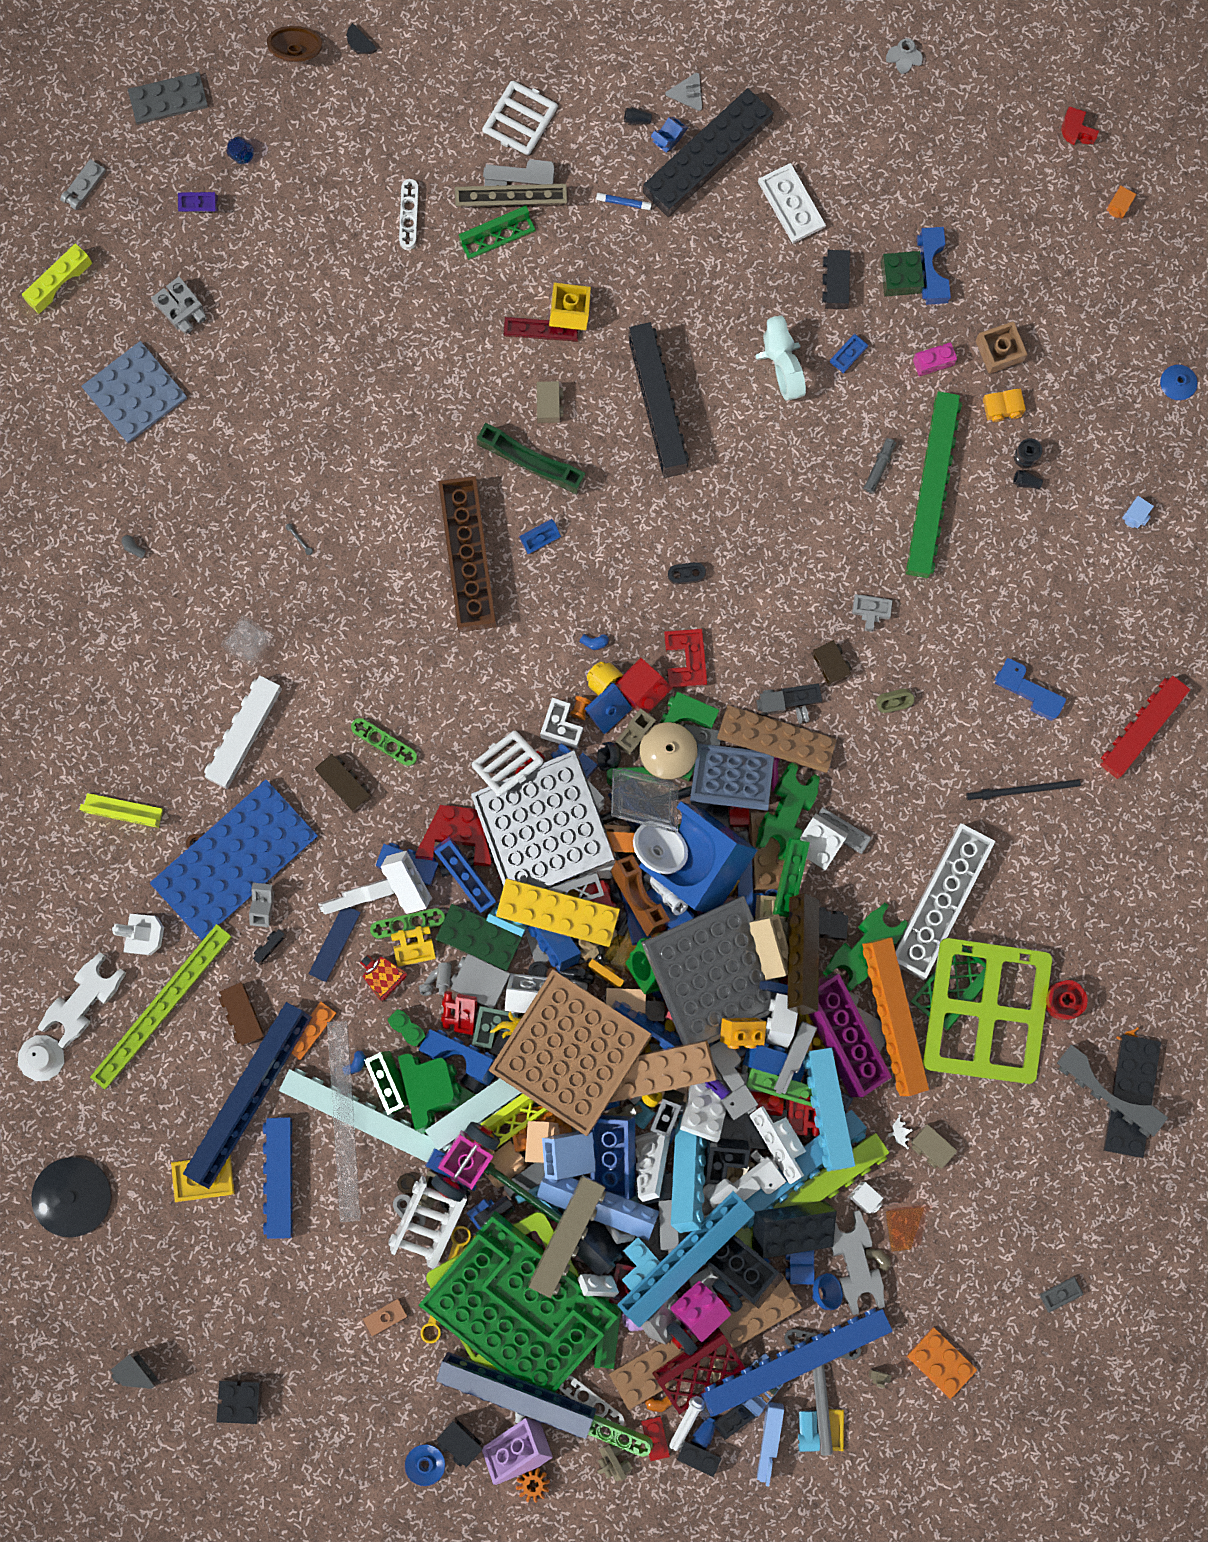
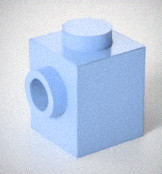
[1122,496,1154,529]

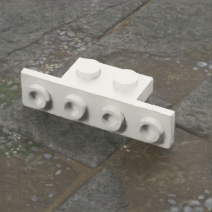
[750,1106,806,1184]

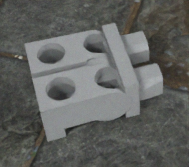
[151,276,207,335]

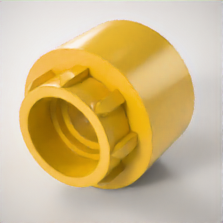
[587,662,623,696]

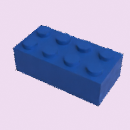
[591,1115,636,1200]

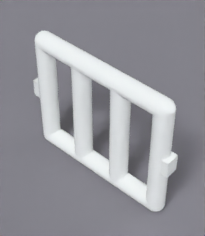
[482,81,558,155]
[472,731,543,796]

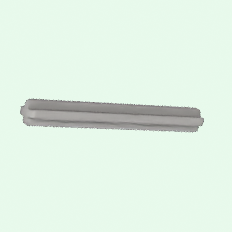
[813,1364,833,1456]

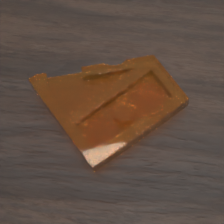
[885,1207,924,1252]

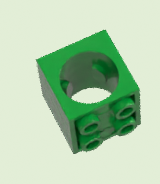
[625,933,661,995]

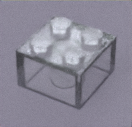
[220,614,276,670]

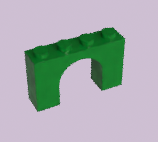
[660,692,719,782]

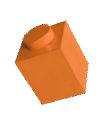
[1106,185,1137,219]

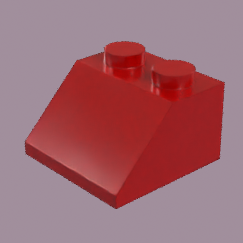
[615,658,672,714]

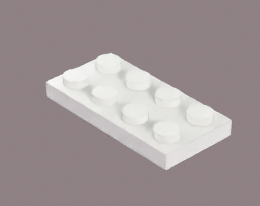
[758,163,826,244]
[680,1068,730,1142]

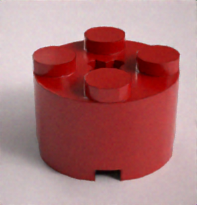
[1046,980,1088,1021]

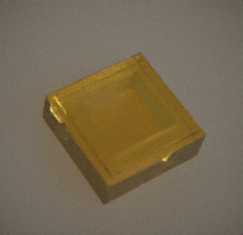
[605,933,623,960]

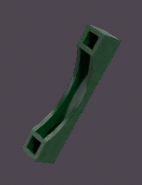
[476,422,586,495]

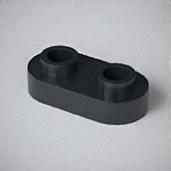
[668,562,706,585]

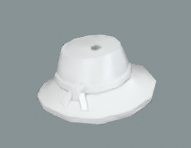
[18,1035,64,1081]

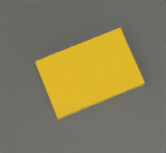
[171,1155,235,1202]

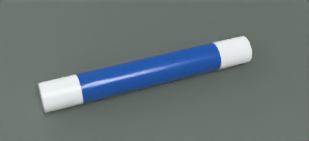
[596,193,652,210]

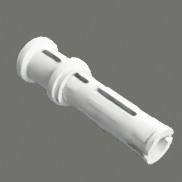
[644,872,688,915]

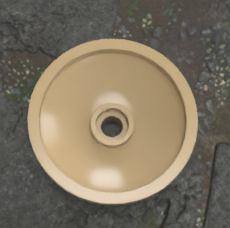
[640,722,697,780]

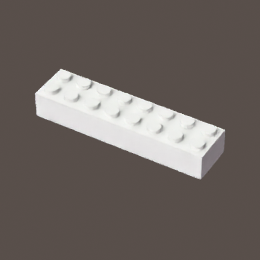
[895,824,995,980]

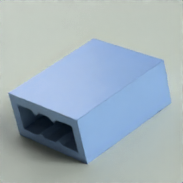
[542,1131,595,1180]

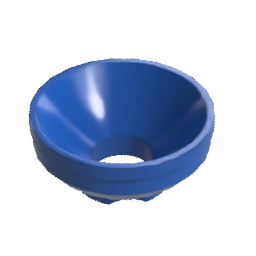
[812,1273,843,1310]

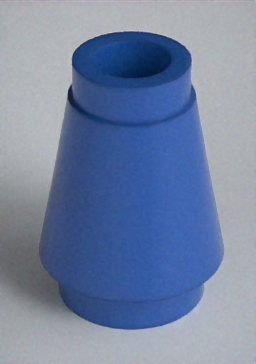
[692,1417,716,1449]

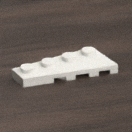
[635,1132,671,1202]

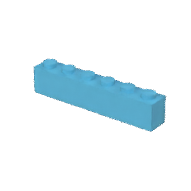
[803,1048,855,1172]
[671,1114,707,1233]

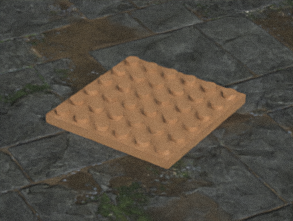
[488,969,652,1136]

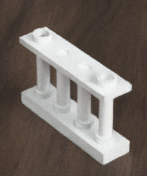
[388,1176,467,1269]

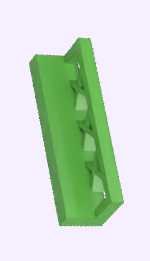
[746,1067,812,1107]

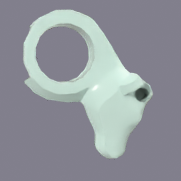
[755,316,806,401]

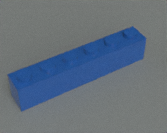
[263,1118,293,1239]

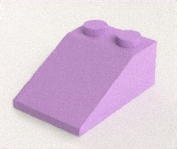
[482,1418,553,1485]

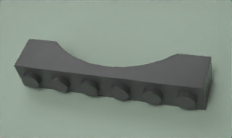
[1057,1045,1168,1137]

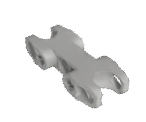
[831,1210,885,1315]

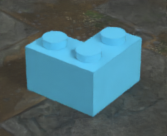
[622,1238,660,1291]

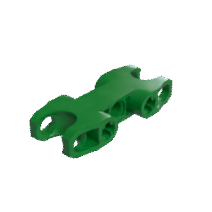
[756,762,820,861]
[823,902,909,992]

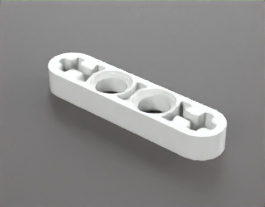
[399,179,419,250]
[559,1375,624,1426]

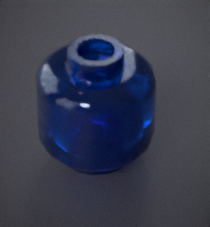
[226,136,254,164]

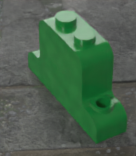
[398,1054,461,1134]

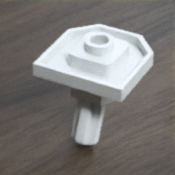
[112,914,164,955]

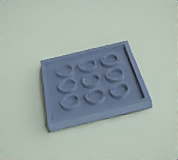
[81,341,187,443]
[690,743,774,810]

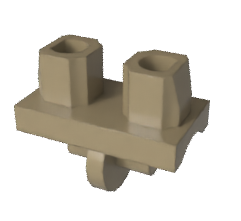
[597,1445,633,1482]

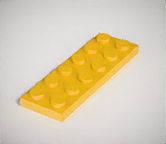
[496,878,620,947]

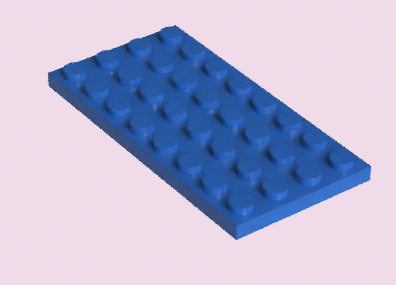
[150,779,318,940]

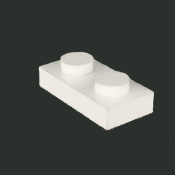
[577,1274,619,1297]

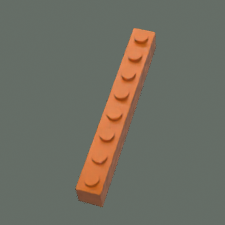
[863,937,929,1096]

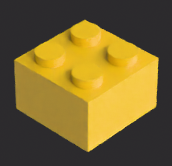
[549,283,591,330]

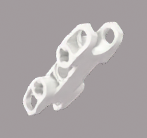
[38,953,126,1049]

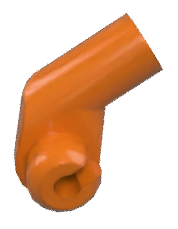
[645,1396,672,1412]

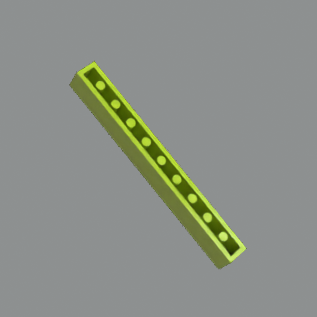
[734,1133,889,1251]

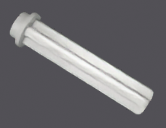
[669,1396,705,1451]

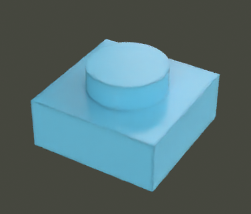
[634,1101,655,1129]

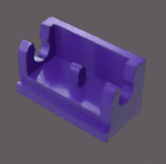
[178,192,218,212]

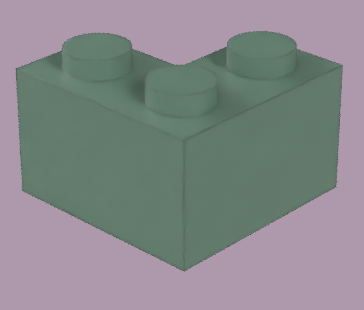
[472,1006,519,1050]

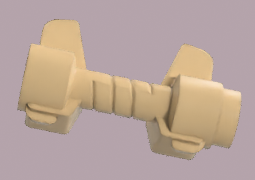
[578,928,617,961]

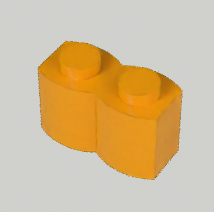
[983,389,1026,422]

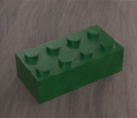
[436,904,523,972]

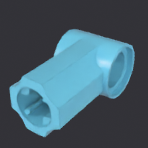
[798,1411,820,1452]

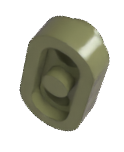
[876,688,914,713]

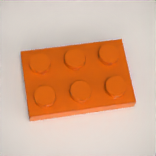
[906,1327,977,1399]

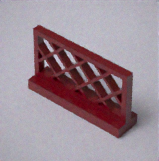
[652,1327,745,1415]

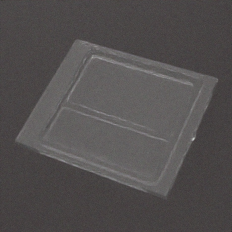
[611,768,678,833]

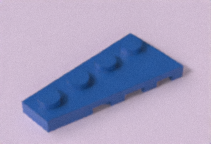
[612,1001,683,1049]

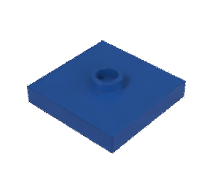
[585,683,632,734]

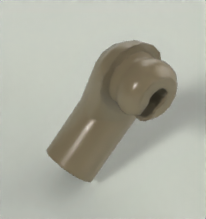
[865,1248,891,1271]

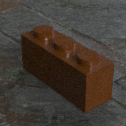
[218,982,265,1046]

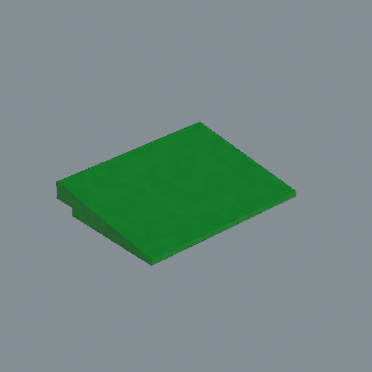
[418,1211,620,1392]

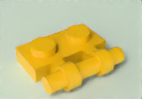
[391,926,436,967]

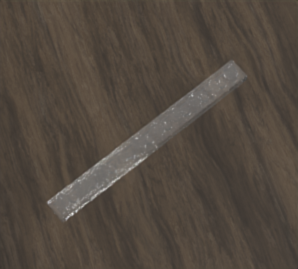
[327,1021,361,1222]

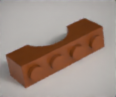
[610,855,670,937]

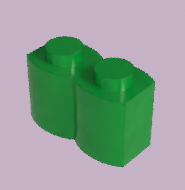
[388,1009,426,1047]

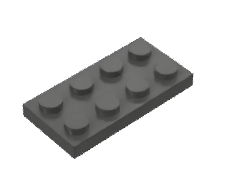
[128,72,208,125]

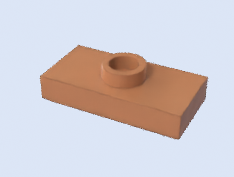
[363,1299,407,1336]

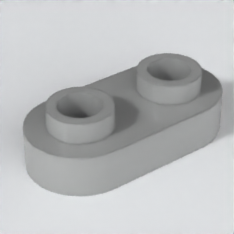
[393,1194,426,1226]

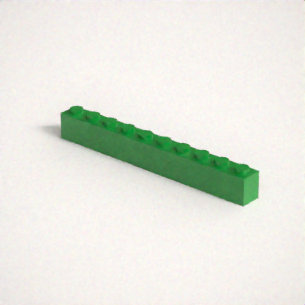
[906,391,962,578]

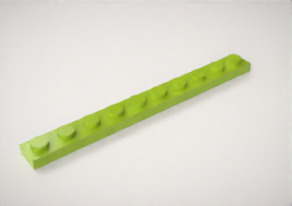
[90,924,232,1090]

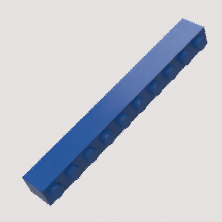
[701,1308,893,1417]

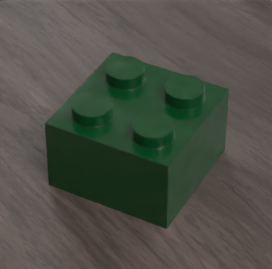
[881,251,924,297]

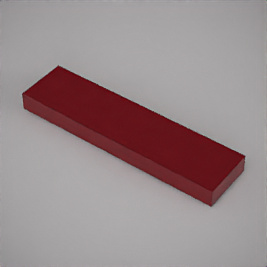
[503,317,579,342]

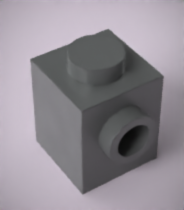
[756,689,786,716]

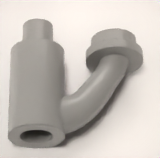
[419,963,452,996]

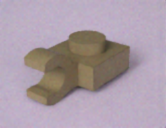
[868,1369,892,1388]

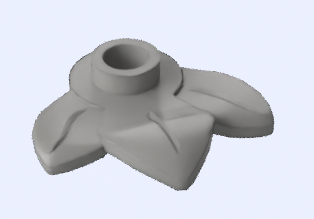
[886,38,923,74]

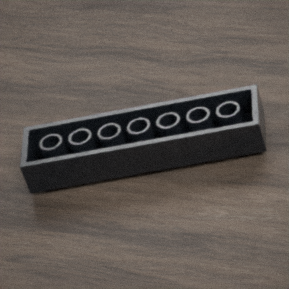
[643,88,774,218]
[628,322,689,479]

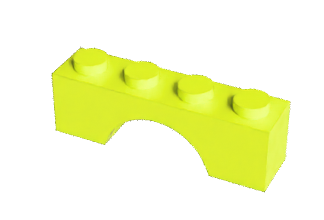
[22,243,92,314]

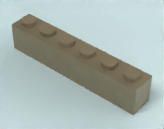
[455,184,567,207]
[528,1175,606,1298]

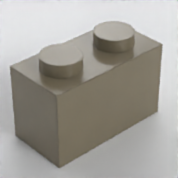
[537,381,563,423]
[910,1124,957,1169]

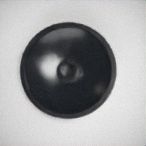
[31,1157,112,1237]

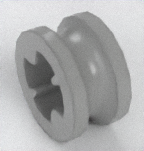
[795,705,809,724]

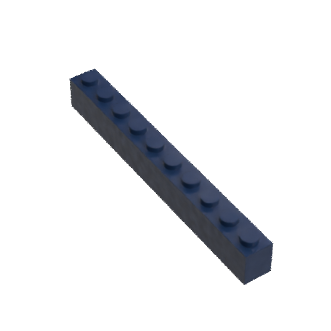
[183,1002,312,1189]

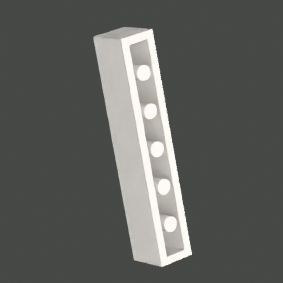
[204,676,282,790]

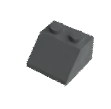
[111,1351,161,1389]

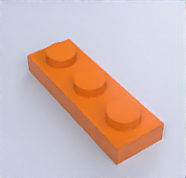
[291,1002,337,1060]

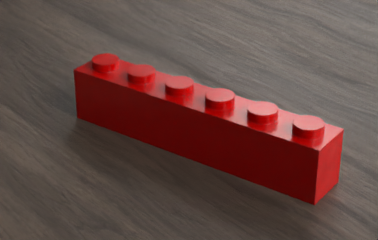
[1100,675,1191,779]

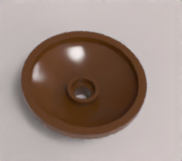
[267,26,322,62]

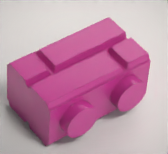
[913,342,957,377]

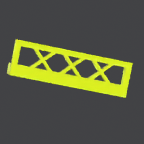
[79,793,163,828]
[481,1094,548,1147]

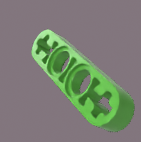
[351,718,417,766]
[370,908,445,939]
[588,1415,653,1457]

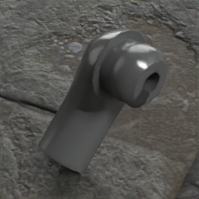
[121,535,146,559]

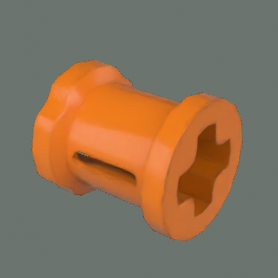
[569,696,591,720]

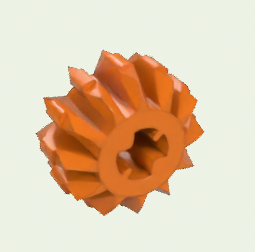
[516,1467,550,1503]

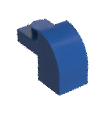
[651,116,688,153]

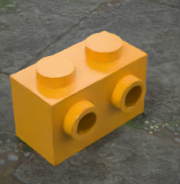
[720,1017,766,1049]

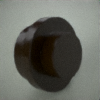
[397,1174,417,1194]

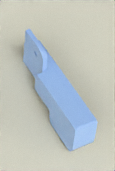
[757,1402,784,1486]

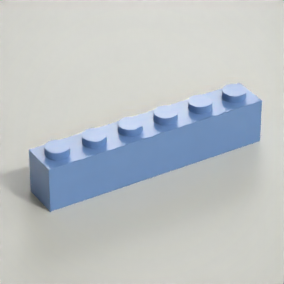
[536,1174,659,1241]

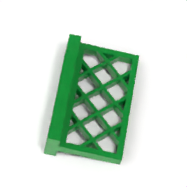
[910,945,986,1033]

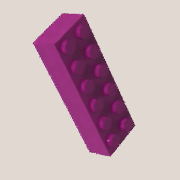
[808,974,892,1097]

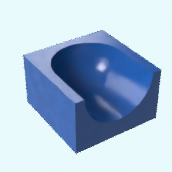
[639,801,758,912]

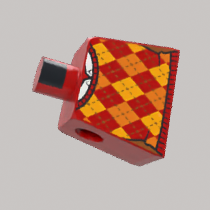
[360,955,408,1002]

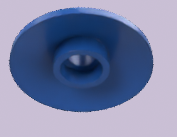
[1160,365,1197,400]
[405,1444,445,1486]

